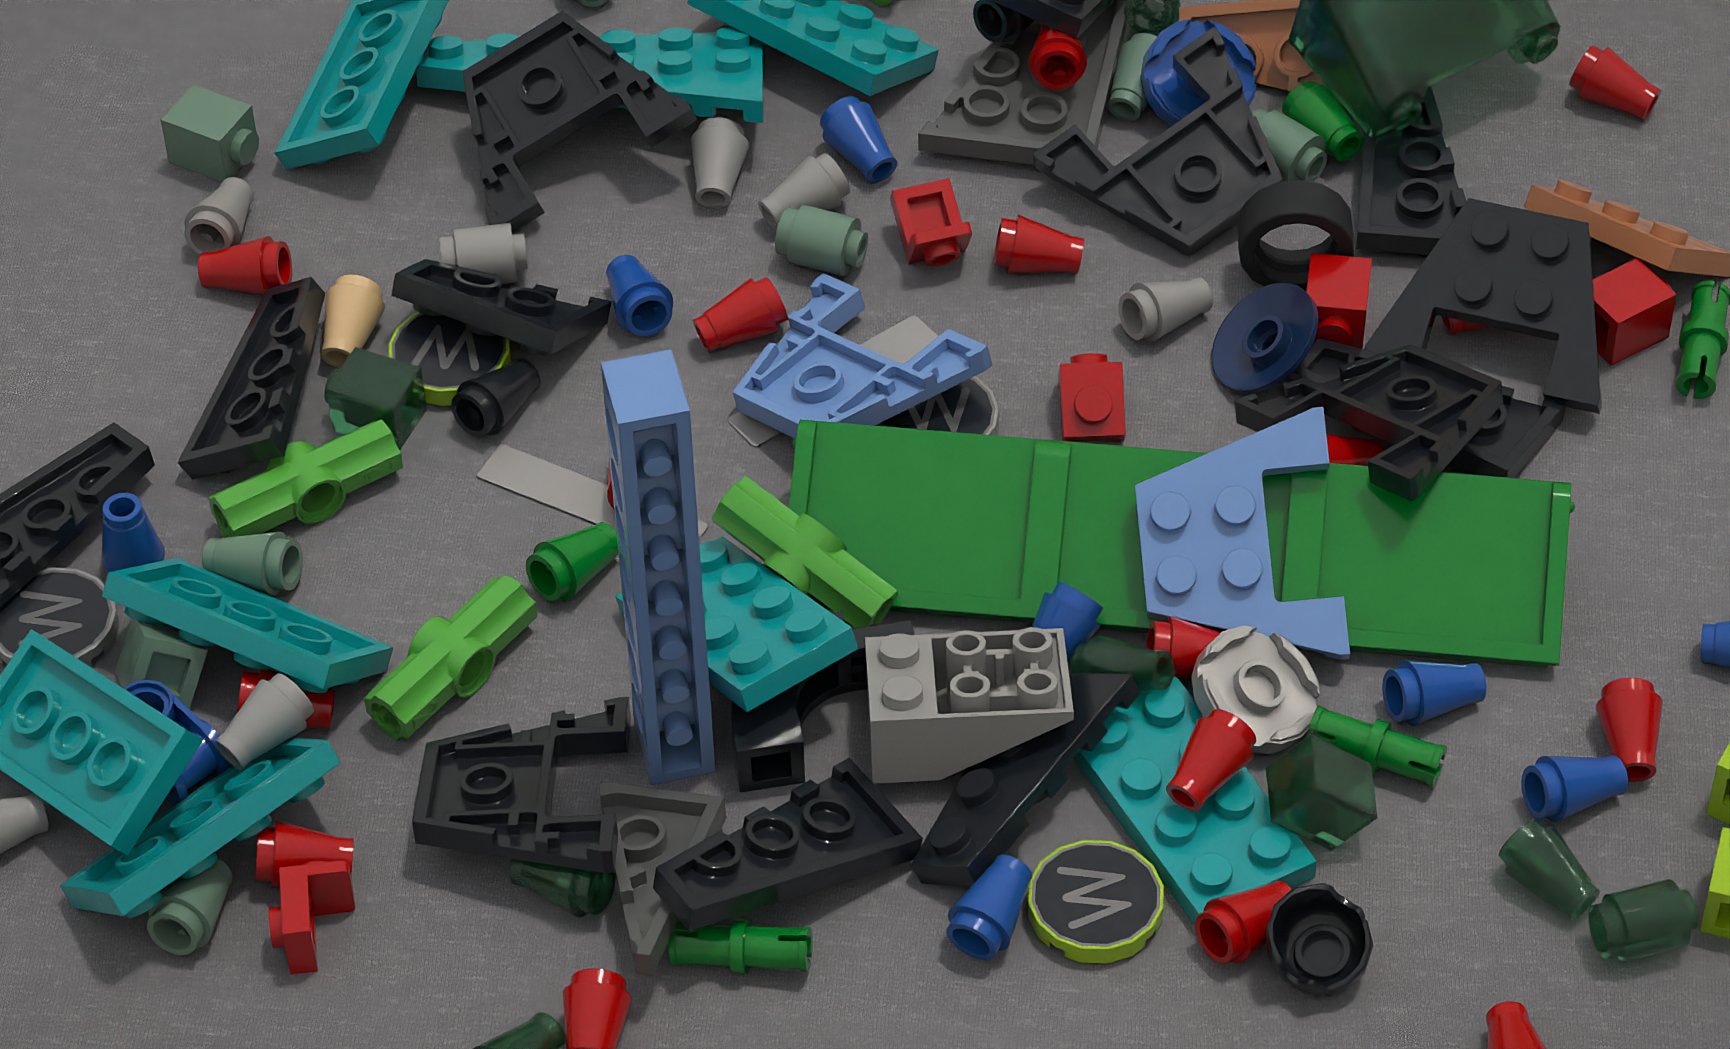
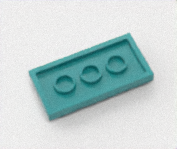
[274,0,449,170]
[687,0,939,96]
[615,536,858,712]
[102,558,394,693]
[0,629,203,856]
[1073,676,1317,925]
[59,738,341,918]

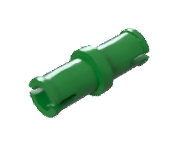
[1676,280,1730,399]
[1306,706,1447,787]
[668,918,813,974]

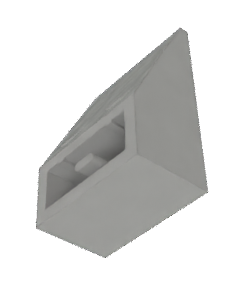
[865,627,1074,784]

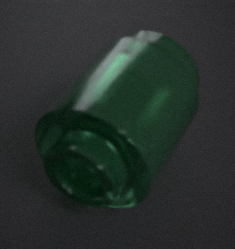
[1588,879,1698,962]

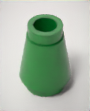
[1282,81,1364,161]
[525,522,619,601]

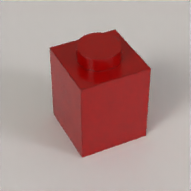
[1306,253,1372,349]
[1593,258,1677,366]

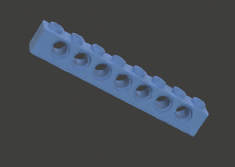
[601,349,715,785]

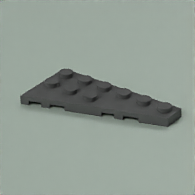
[918,0,1133,165]

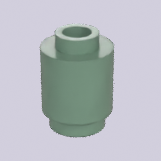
[1252,109,1327,182]
[775,205,868,276]

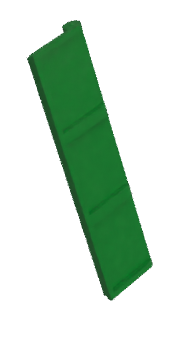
[789,419,1575,668]

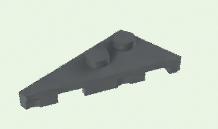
[599,781,727,976]

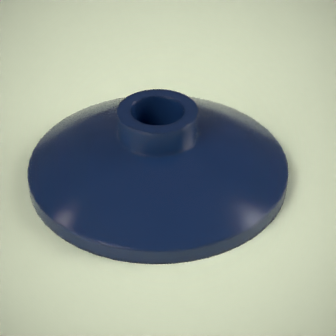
[1212,283,1318,394]

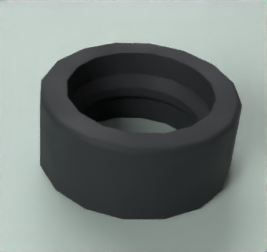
[1237,180,1354,291]

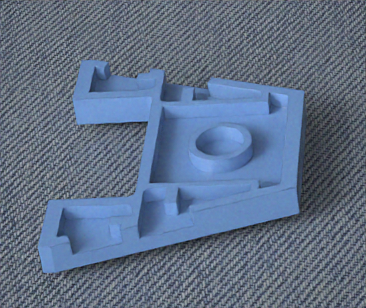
[732,273,993,438]
[1135,407,1350,660]

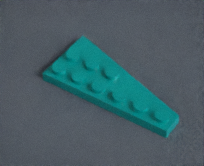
[416,26,764,123]

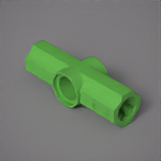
[208,419,403,537]
[711,475,899,629]
[364,574,538,741]

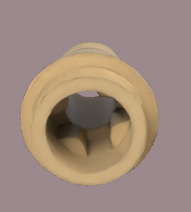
[320,274,385,369]

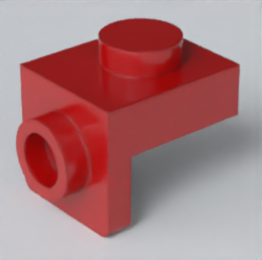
[890,178,972,267]
[1057,353,1126,442]
[269,860,355,975]

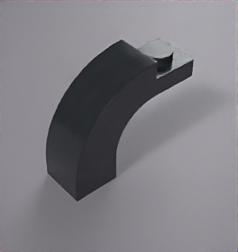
[731,610,915,793]

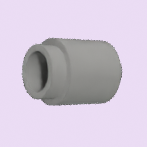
[439,223,528,284]

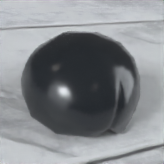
[1266,883,1373,997]

